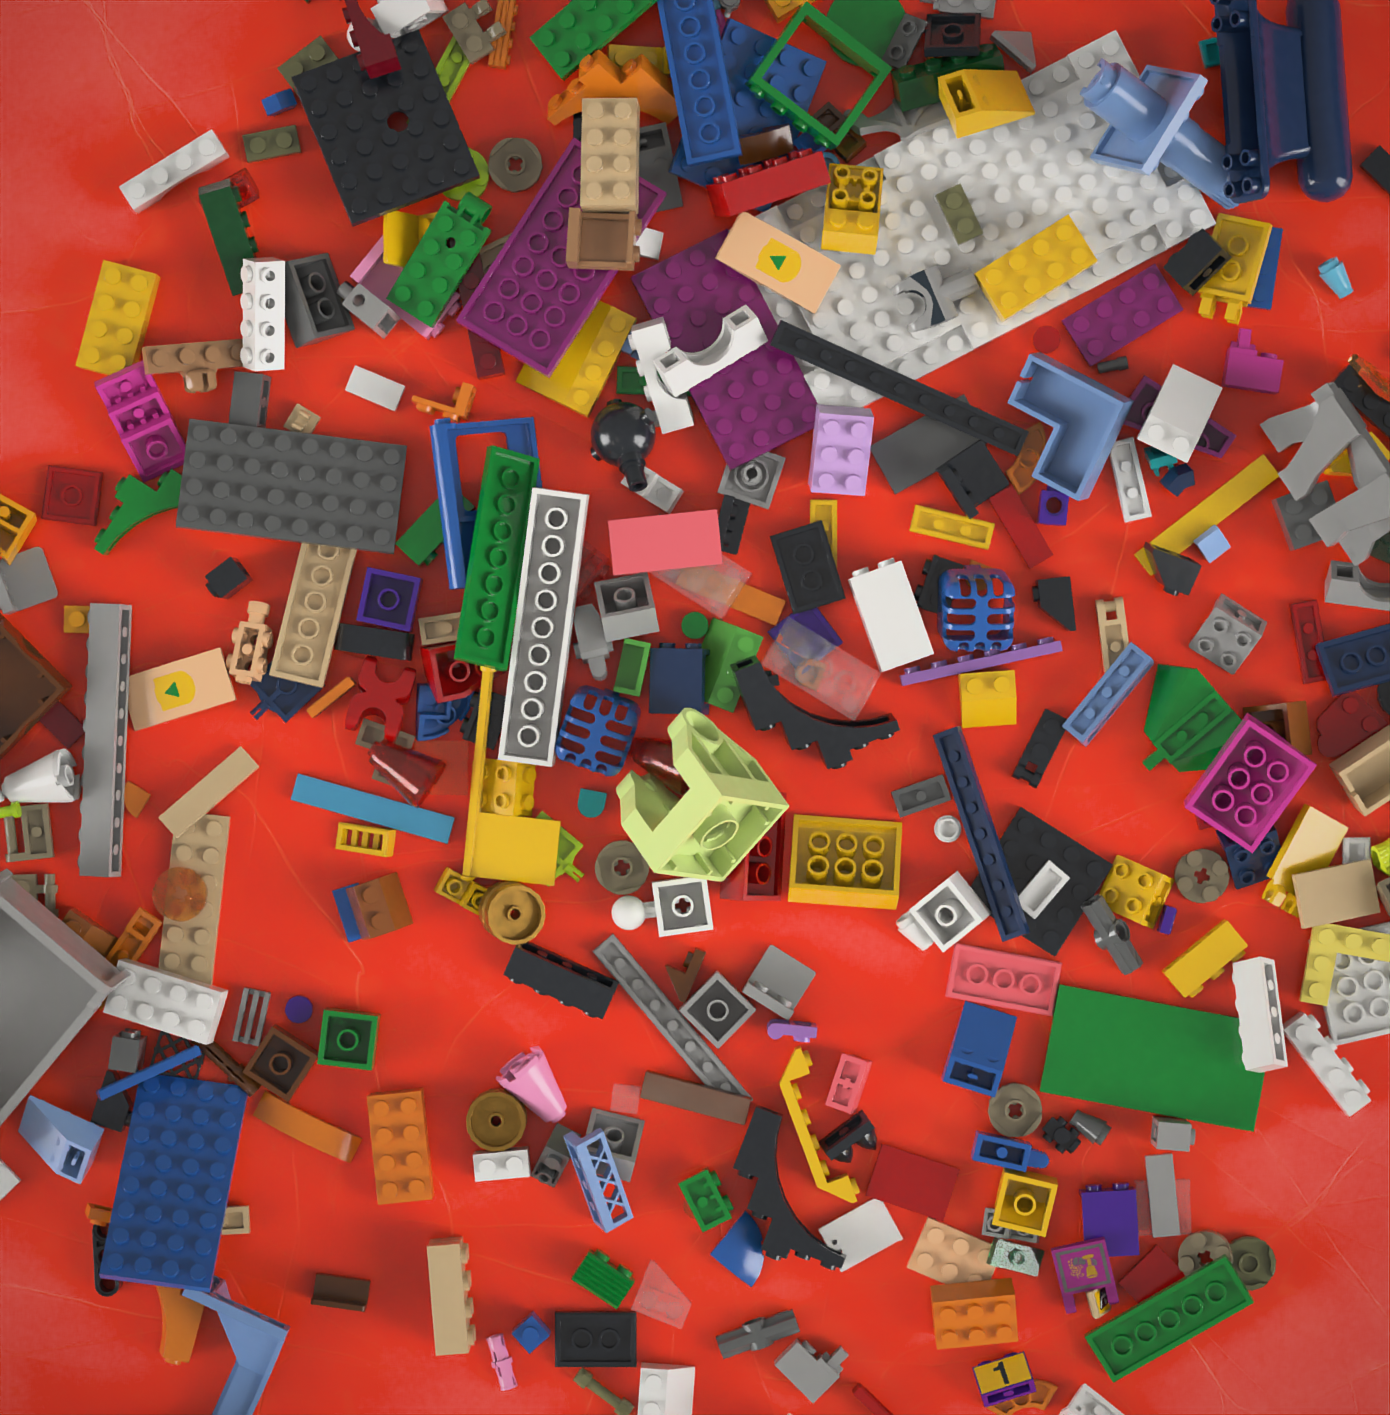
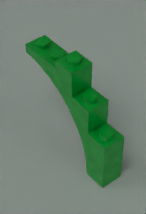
[94,469,182,556]

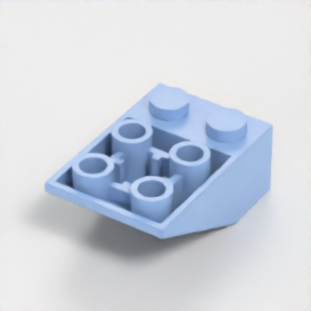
[18,1095,104,1185]

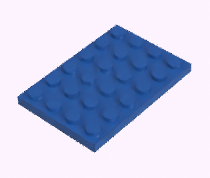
[668,18,827,213]

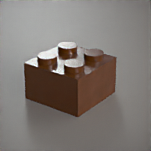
[242,1024,318,1102]

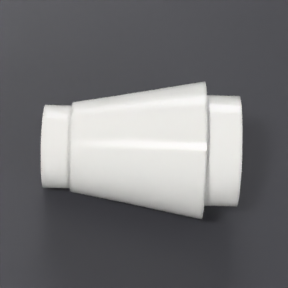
[896,911,934,951]

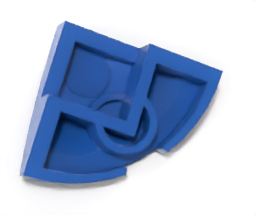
[416,683,474,741]
[710,1210,764,1287]

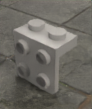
[0,547,58,615]

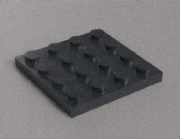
[970,807,1113,956]

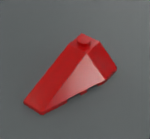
[420,631,514,703]

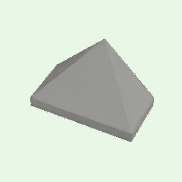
[990,30,1036,74]

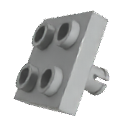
[717,452,786,510]

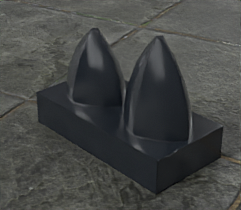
[819,1110,877,1163]

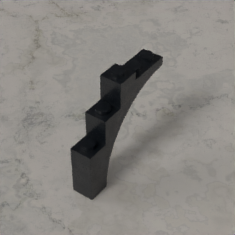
[730,655,900,769]
[733,1105,847,1271]

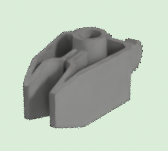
[573,603,614,682]

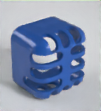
[937,565,1015,652]
[555,685,641,777]

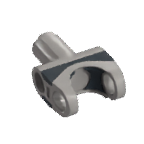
[891,265,979,333]

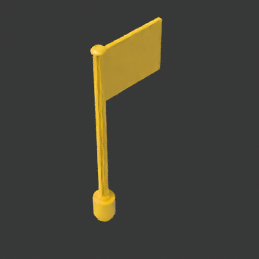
[460,666,561,886]

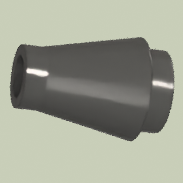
[1069,1110,1112,1146]

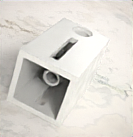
[848,558,934,672]

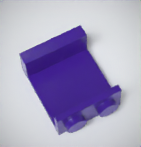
[1079,1182,1140,1257]

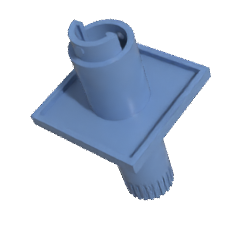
[1080,58,1239,210]

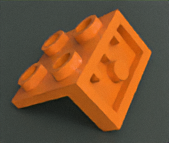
[411,382,477,423]

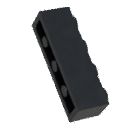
[503,941,619,1019]

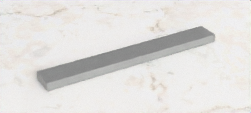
[592,934,753,1101]

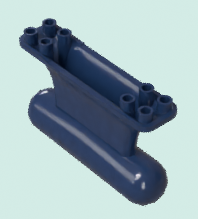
[1210,0,1353,204]

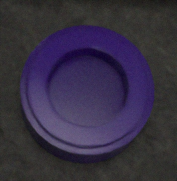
[285,995,313,1023]

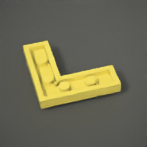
[1299,923,1390,1006]

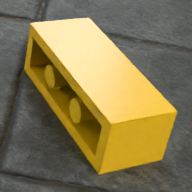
[1162,919,1248,998]

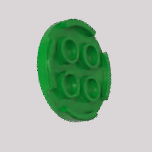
[827,0,905,67]

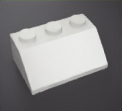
[637,1362,695,1415]

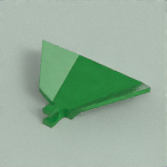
[1142,664,1242,772]

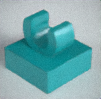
[1144,446,1178,476]

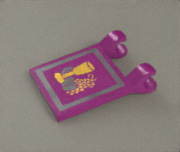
[1051,1237,1119,1314]

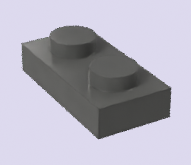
[891,774,951,818]

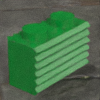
[571,1249,635,1309]

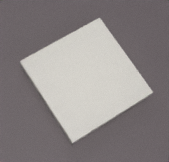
[1308,921,1390,1046]

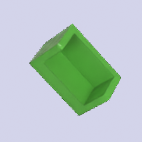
[613,638,651,697]

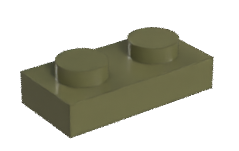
[242,125,302,163]
[935,183,983,246]

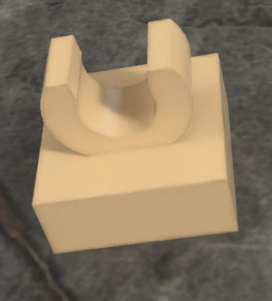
[284,403,321,434]

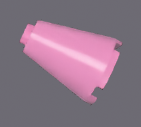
[496,1046,567,1123]

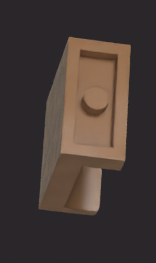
[566,207,642,271]

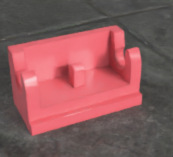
[825,1053,873,1114]

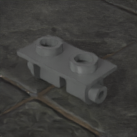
[882,13,928,70]

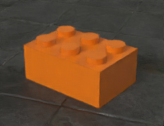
[930,1278,1018,1350]

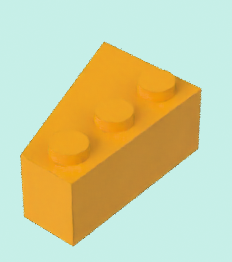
[0,494,37,567]

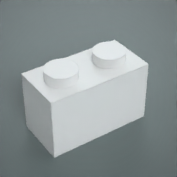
[473,1146,531,1182]

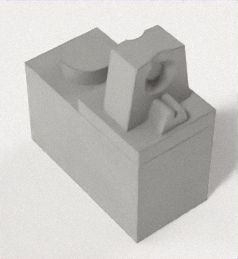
[774,1338,849,1403]

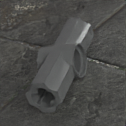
[1080,894,1143,975]
[716,1309,800,1359]

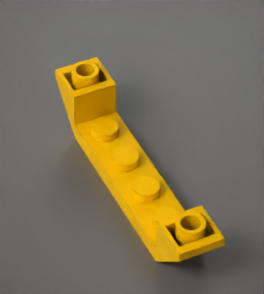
[779,1046,860,1203]

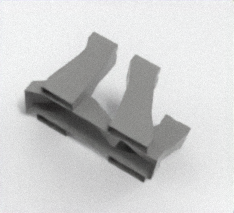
[1260,382,1390,566]

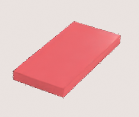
[608,509,723,576]
[945,943,1062,1016]

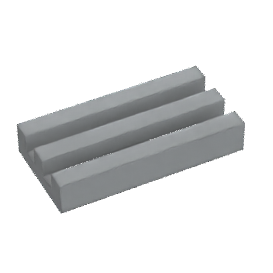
[232,987,271,1047]

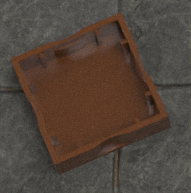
[0,613,73,760]

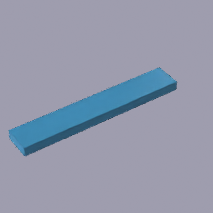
[291,773,455,844]

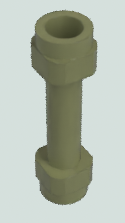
[573,1367,634,1415]

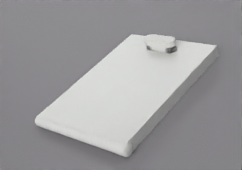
[818,1198,903,1272]

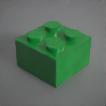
[317,1007,381,1070]

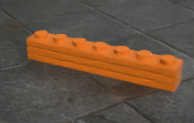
[488,0,519,70]

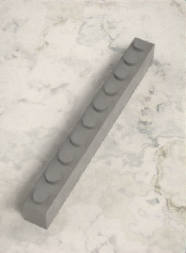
[77,603,132,877]

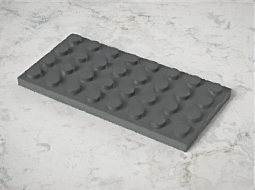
[176,419,407,554]

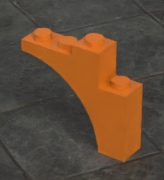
[547,49,678,125]

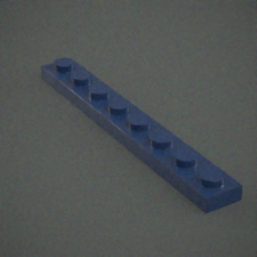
[933,726,1030,942]

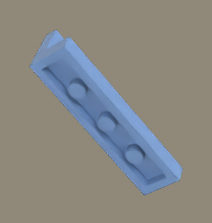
[1062,642,1155,747]
[563,1128,634,1233]

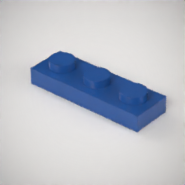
[1247,227,1283,310]

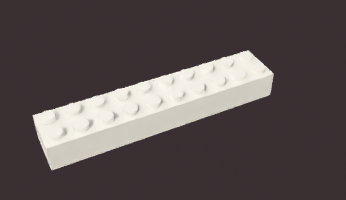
[498,487,590,767]

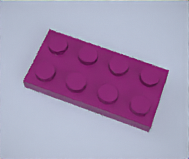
[1062,264,1183,367]

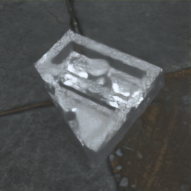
[631,1259,692,1329]

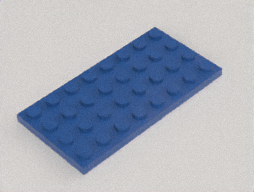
[99,1075,248,1292]

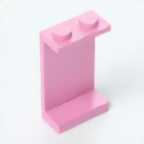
[350,235,462,340]

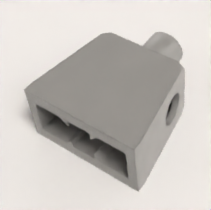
[337,281,401,339]

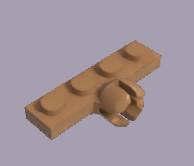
[142,339,243,393]

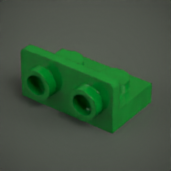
[678,1167,734,1232]

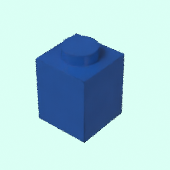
[511,1311,551,1354]

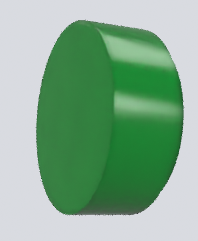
[681,612,708,639]

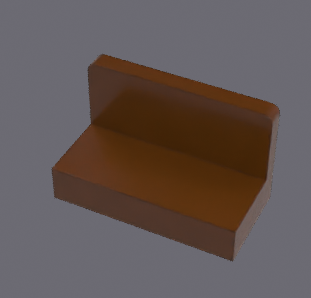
[311,1272,371,1312]

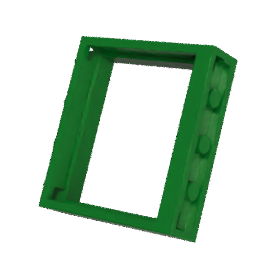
[745,1,892,150]

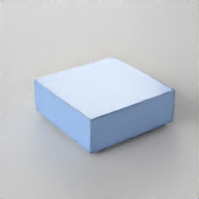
[1193,524,1231,563]

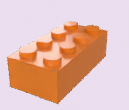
[367,1088,434,1205]

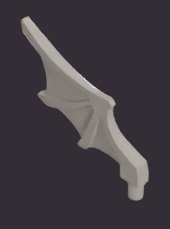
[843,98,950,141]

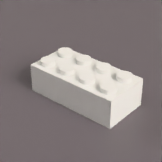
[103,958,229,1045]

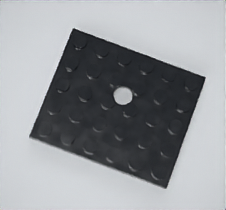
[291,29,480,227]

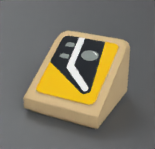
[1085,1287,1111,1319]

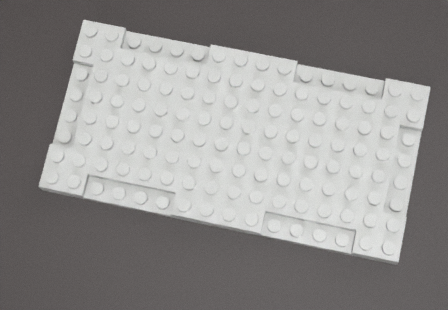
[728,30,1216,408]

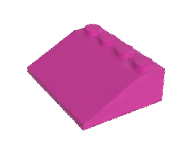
[1184,713,1317,853]

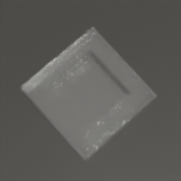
[610,1083,641,1114]

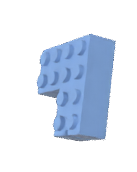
[1007,352,1134,501]

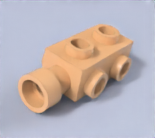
[226,601,273,685]

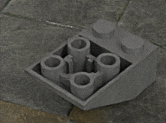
[639,122,683,213]

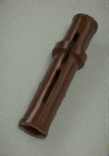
[191,1041,262,1097]

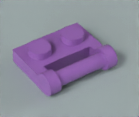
[767,1019,818,1042]

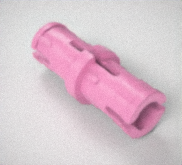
[486,1333,518,1391]

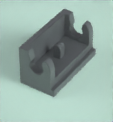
[228,371,272,428]

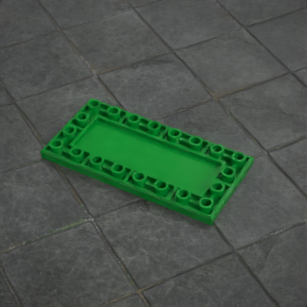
[1039,984,1265,1132]

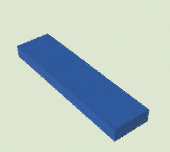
[96,1045,202,1101]

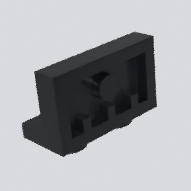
[718,494,750,555]
[914,555,964,615]
[459,689,506,750]

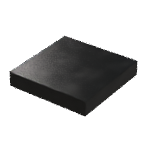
[924,13,982,57]

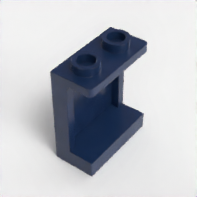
[649,643,710,715]

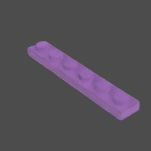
[899,636,1063,686]

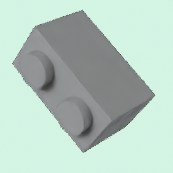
[1150,1116,1196,1152]

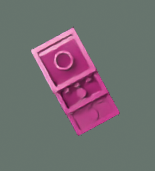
[94,360,186,482]

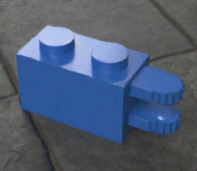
[970,1130,1050,1172]

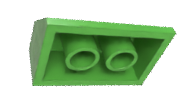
[702,617,763,713]

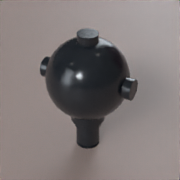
[590,399,656,492]

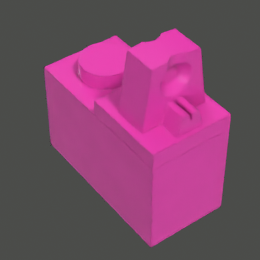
[1221,328,1284,395]

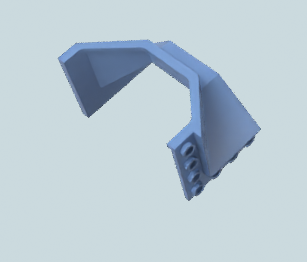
[182,1275,290,1415]

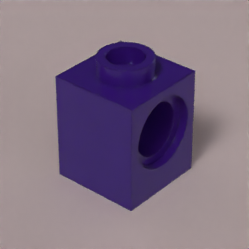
[1037,486,1069,526]

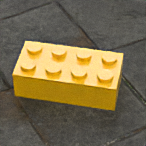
[974,214,1098,323]
[75,260,161,376]

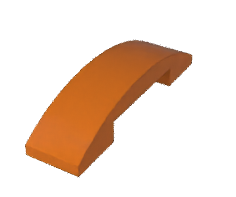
[99,906,162,1010]
[253,1090,362,1163]

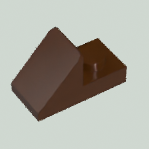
[665,947,706,1003]

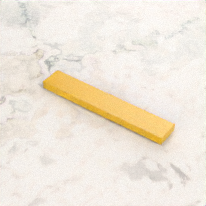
[1134,454,1279,576]

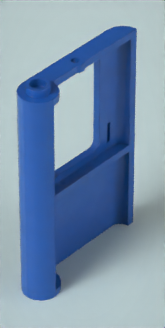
[429,417,542,590]

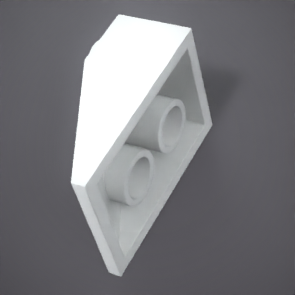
[1137,364,1223,463]

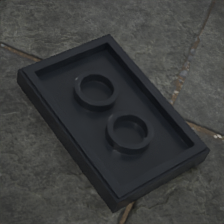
[770,520,846,615]
[555,1311,637,1367]

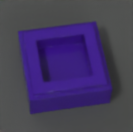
[1157,905,1177,935]

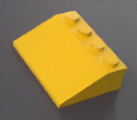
[516,300,637,418]
[788,814,902,910]

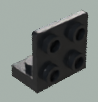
[935,440,1009,519]

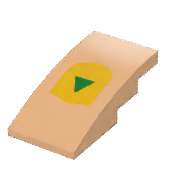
[715,212,841,314]
[128,648,237,731]

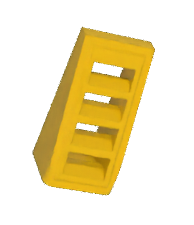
[335,822,396,857]

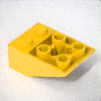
[938,69,1035,139]
[821,163,884,255]

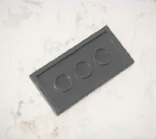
[870,394,987,494]

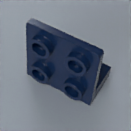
[1216,825,1281,890]

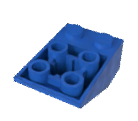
[941,1001,1017,1098]

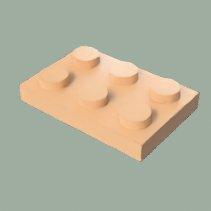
[907,1217,1003,1284]

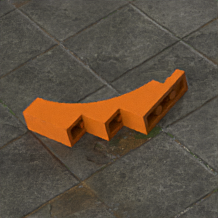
[85,1202,204,1365]

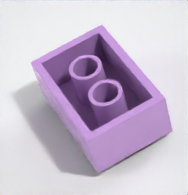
[808,404,874,496]

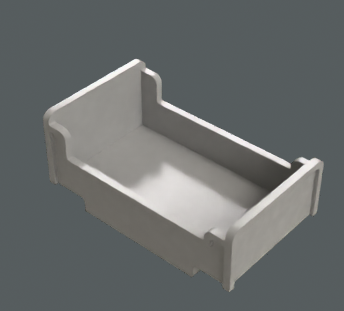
[0,869,131,1126]

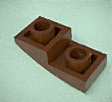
[738,123,794,165]

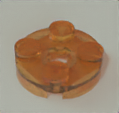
[152,867,208,922]

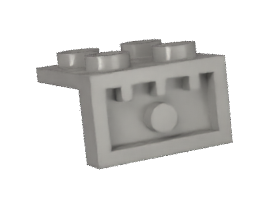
[1189,593,1267,675]
[742,945,816,1021]

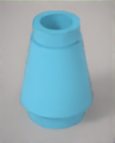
[1318,256,1354,299]

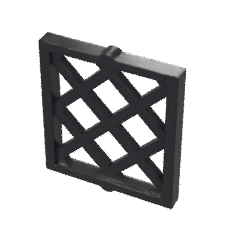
[150,1031,205,1080]

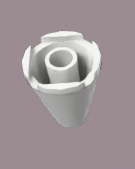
[1,749,81,803]

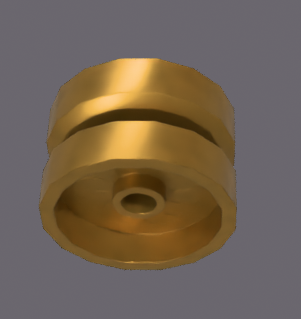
[478,881,546,945]
[466,1088,527,1151]

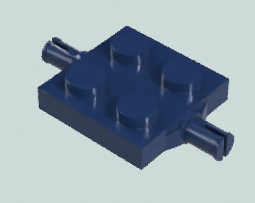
[250,660,326,723]

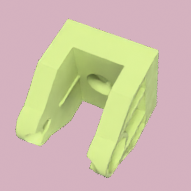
[616,708,789,882]

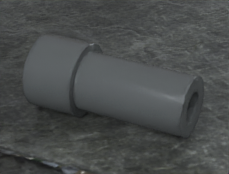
[1097,356,1129,374]

